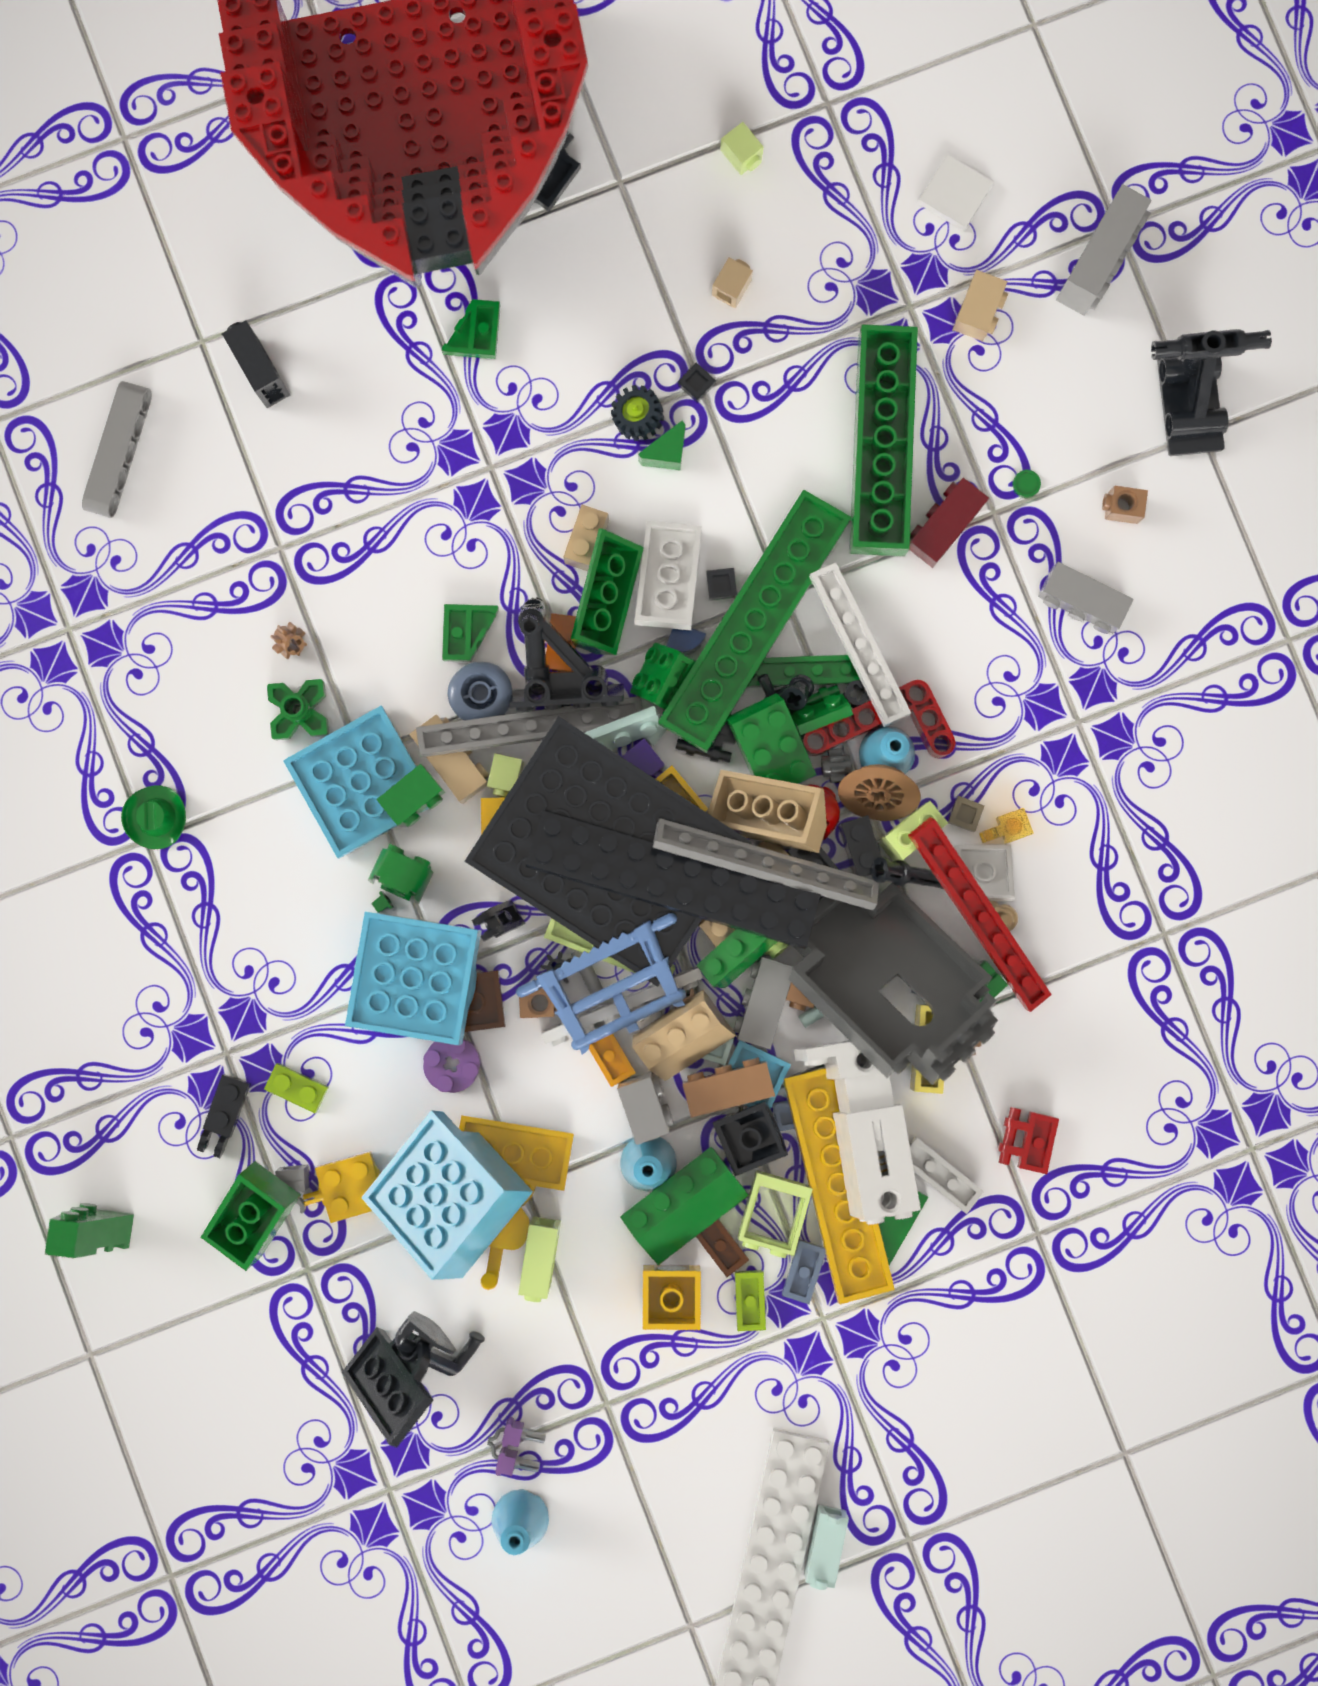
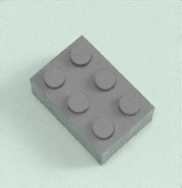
[617,1072,673,1145]

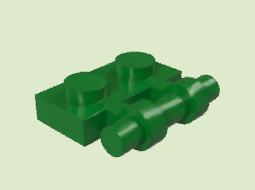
[788,685,853,735]

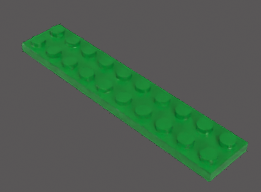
[658,489,852,753]

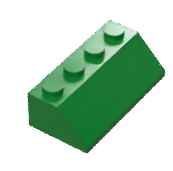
[570,528,644,655]
[620,1147,749,1266]

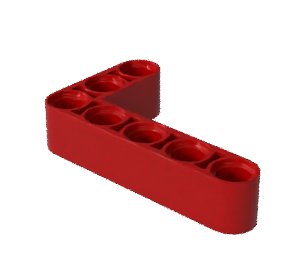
[802,679,956,759]

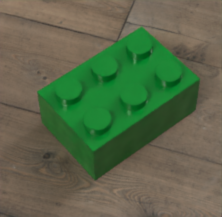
[727,693,816,784]
[200,1161,301,1271]

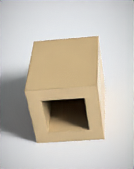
[712,257,753,309]

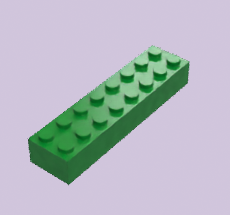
[849,324,918,557]

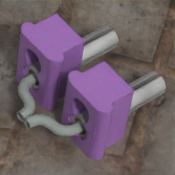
[487,1417,546,1476]

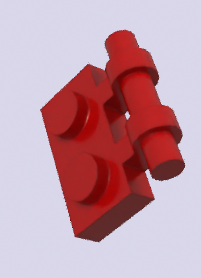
[998,1107,1059,1175]

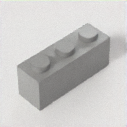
[1038,562,1134,634]
[733,957,793,1049]

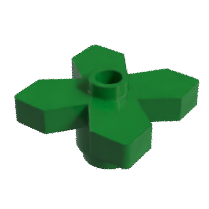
[267,679,329,741]

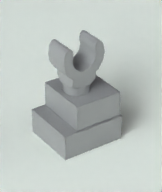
[275,1164,309,1215]

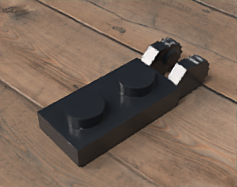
[471,900,526,942]
[197,1074,251,1159]

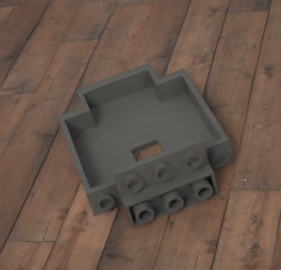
[788,883,998,1085]

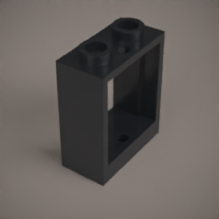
[222,320,291,408]

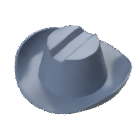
[447,662,512,721]

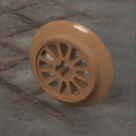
[838,764,921,821]

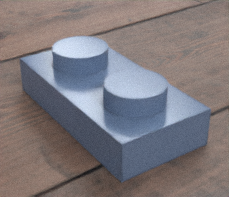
[781,1239,826,1305]

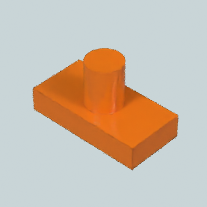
[546,613,576,672]

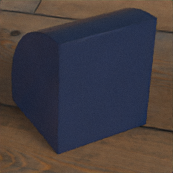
[666,628,706,656]

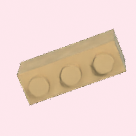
[409,714,489,804]

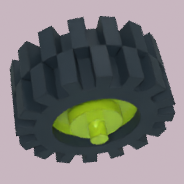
[611,385,664,441]

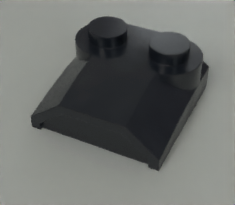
[712,1101,788,1176]

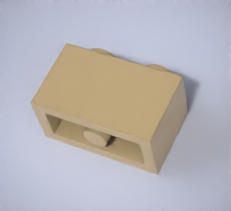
[952,269,1009,342]
[563,504,609,572]

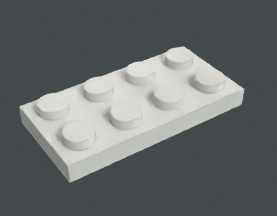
[635,521,702,630]

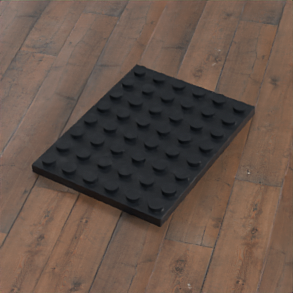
[464,716,752,987]

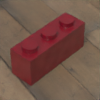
[909,477,989,569]

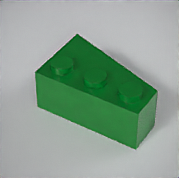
[44,1203,134,1259]

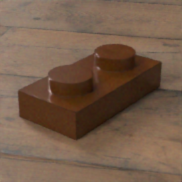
[696,1219,749,1278]

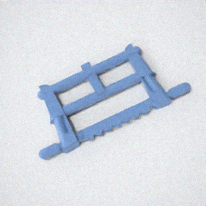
[516,913,686,1055]

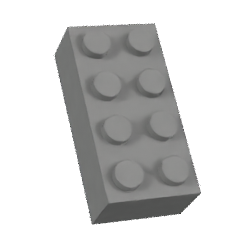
[1056,184,1152,316]

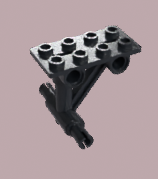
[1151,329,1272,456]
[509,597,624,711]

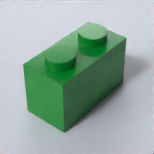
[376,764,446,828]

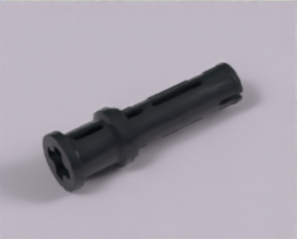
[871,857,944,890]

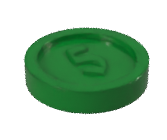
[1012,470,1041,498]

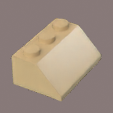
[632,989,736,1081]

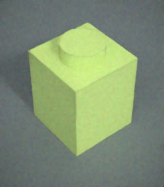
[720,122,764,175]
[487,753,524,797]

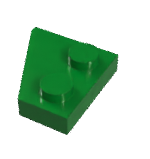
[442,299,501,359]
[442,604,499,662]

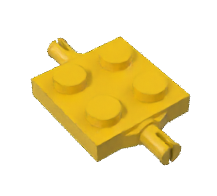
[303,1151,381,1223]

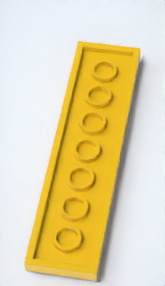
[783,1068,895,1305]

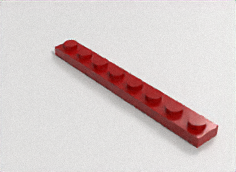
[908,817,1052,1012]

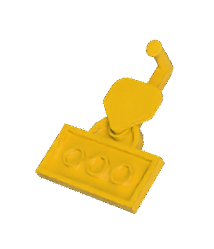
[459,1115,574,1290]

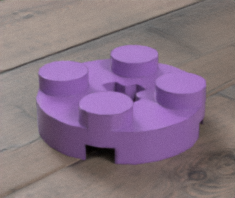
[423,1039,481,1093]

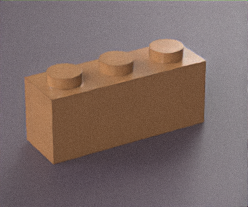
[682,1057,775,1118]

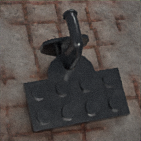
[341,1311,485,1448]

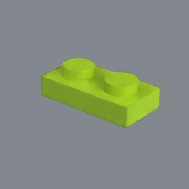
[264,1063,329,1114]
[735,1270,766,1331]

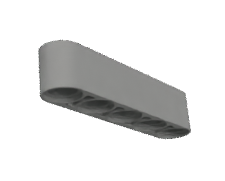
[82,381,152,518]

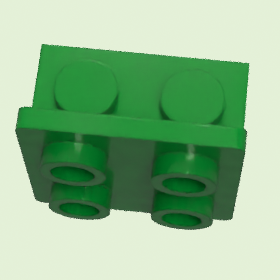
[630,642,695,710]

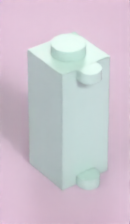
[804,1504,849,1590]

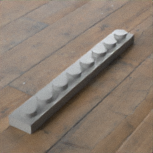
[416,697,642,758]
[653,818,879,910]

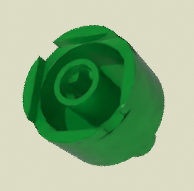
[367,844,434,904]

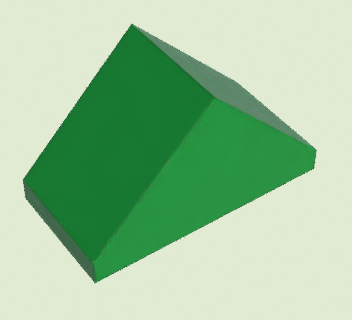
[638,420,686,471]

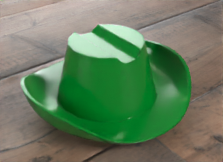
[121,785,186,850]

